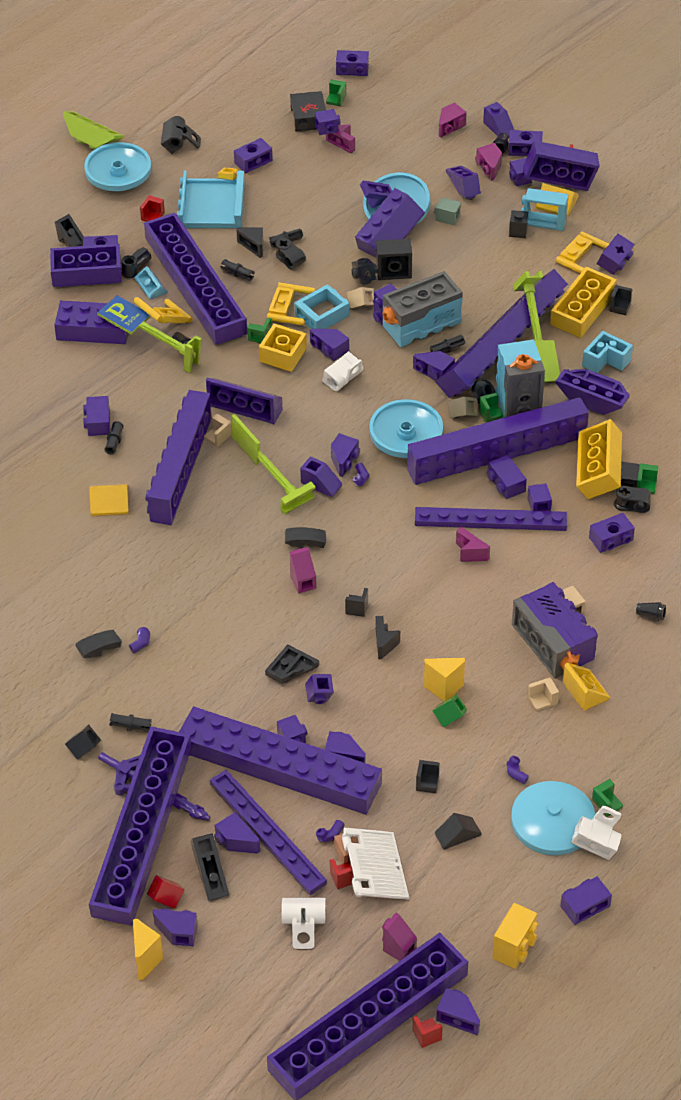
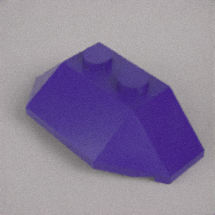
[556,369,630,415]

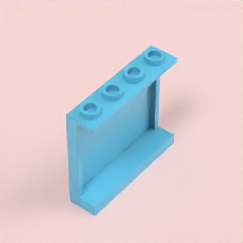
[177,170,245,228]

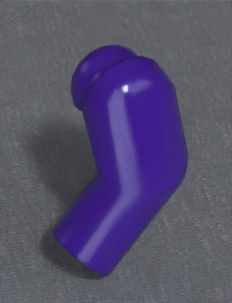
[353,463,370,486]
[129,627,150,653]
[506,756,529,784]
[316,820,345,843]

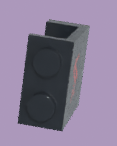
[290,91,326,132]

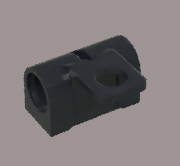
[161,116,201,154]

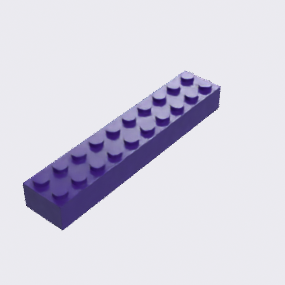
[144,213,248,345]
[436,269,568,398]
[407,397,589,485]
[179,706,382,815]
[89,727,192,926]
[267,932,468,1100]

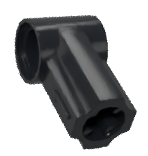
[121,247,152,278]

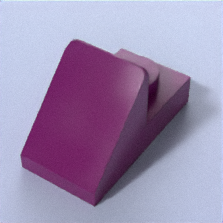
[326,124,355,154]
[456,527,490,562]

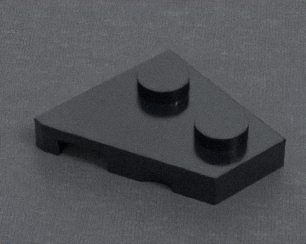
[265,644,319,684]

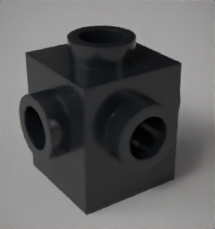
[351,258,378,284]

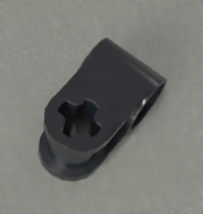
[276,238,306,270]
[614,486,651,513]

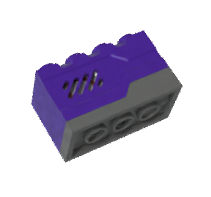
[512,582,598,678]

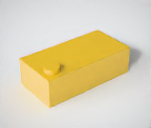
[550,267,617,338]
[576,419,622,499]

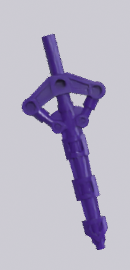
[98,752,211,821]

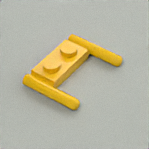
[555,231,609,274]
[267,282,316,326]
[134,297,193,324]

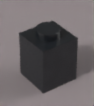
[509,210,529,238]

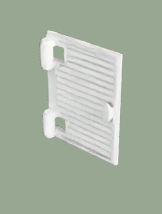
[342,828,410,900]

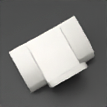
[322,351,363,391]
[571,806,621,860]
[282,898,326,949]

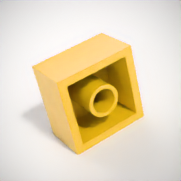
[259,324,307,372]
[492,903,539,969]

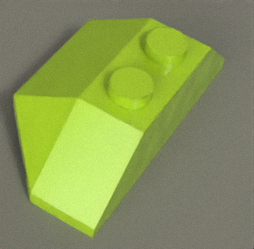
[63,111,124,149]

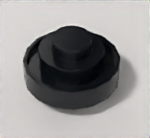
[471,379,496,405]

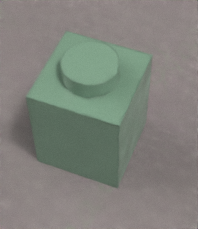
[434,197,461,226]

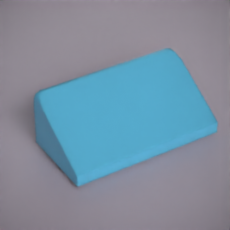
[134,266,168,299]

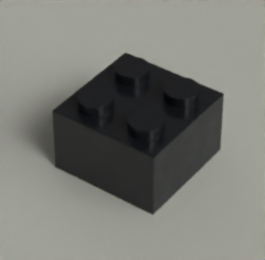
[376,239,412,280]

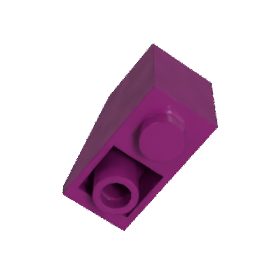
[438,102,467,138]
[475,143,502,181]
[290,547,316,594]
[382,913,417,961]

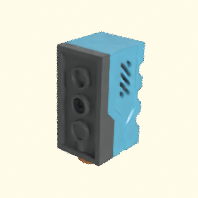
[382,271,463,347]
[495,340,545,418]

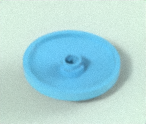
[84,142,151,191]
[363,172,431,225]
[369,399,443,458]
[511,781,595,855]

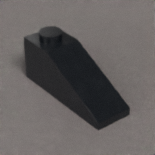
[190,833,229,901]

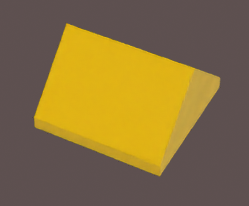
[536,183,579,217]
[89,484,129,516]
[424,658,465,701]
[563,663,611,711]
[133,919,163,980]

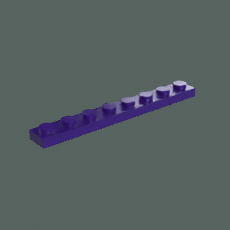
[415,507,567,531]
[210,770,327,895]

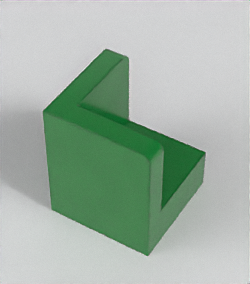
[326,79,347,107]
[247,318,272,344]
[480,393,503,423]
[637,463,658,494]
[432,693,467,727]
[592,779,623,817]

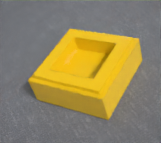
[218,167,239,180]

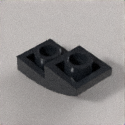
[285,527,326,548]
[75,629,122,658]

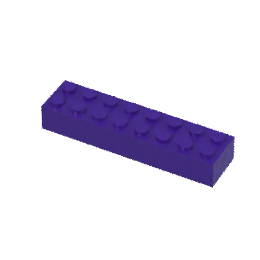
[145,390,212,525]

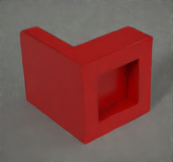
[140,195,165,222]
[329,858,354,890]
[147,875,185,908]
[412,1016,443,1048]

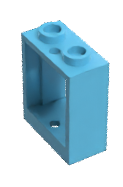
[522,188,568,231]
[294,284,350,329]

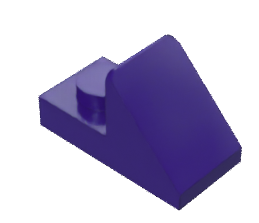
[360,180,392,208]

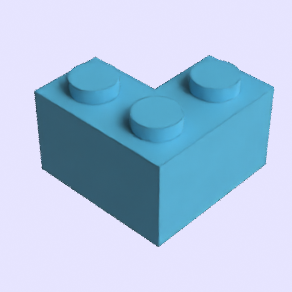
[582,331,633,373]

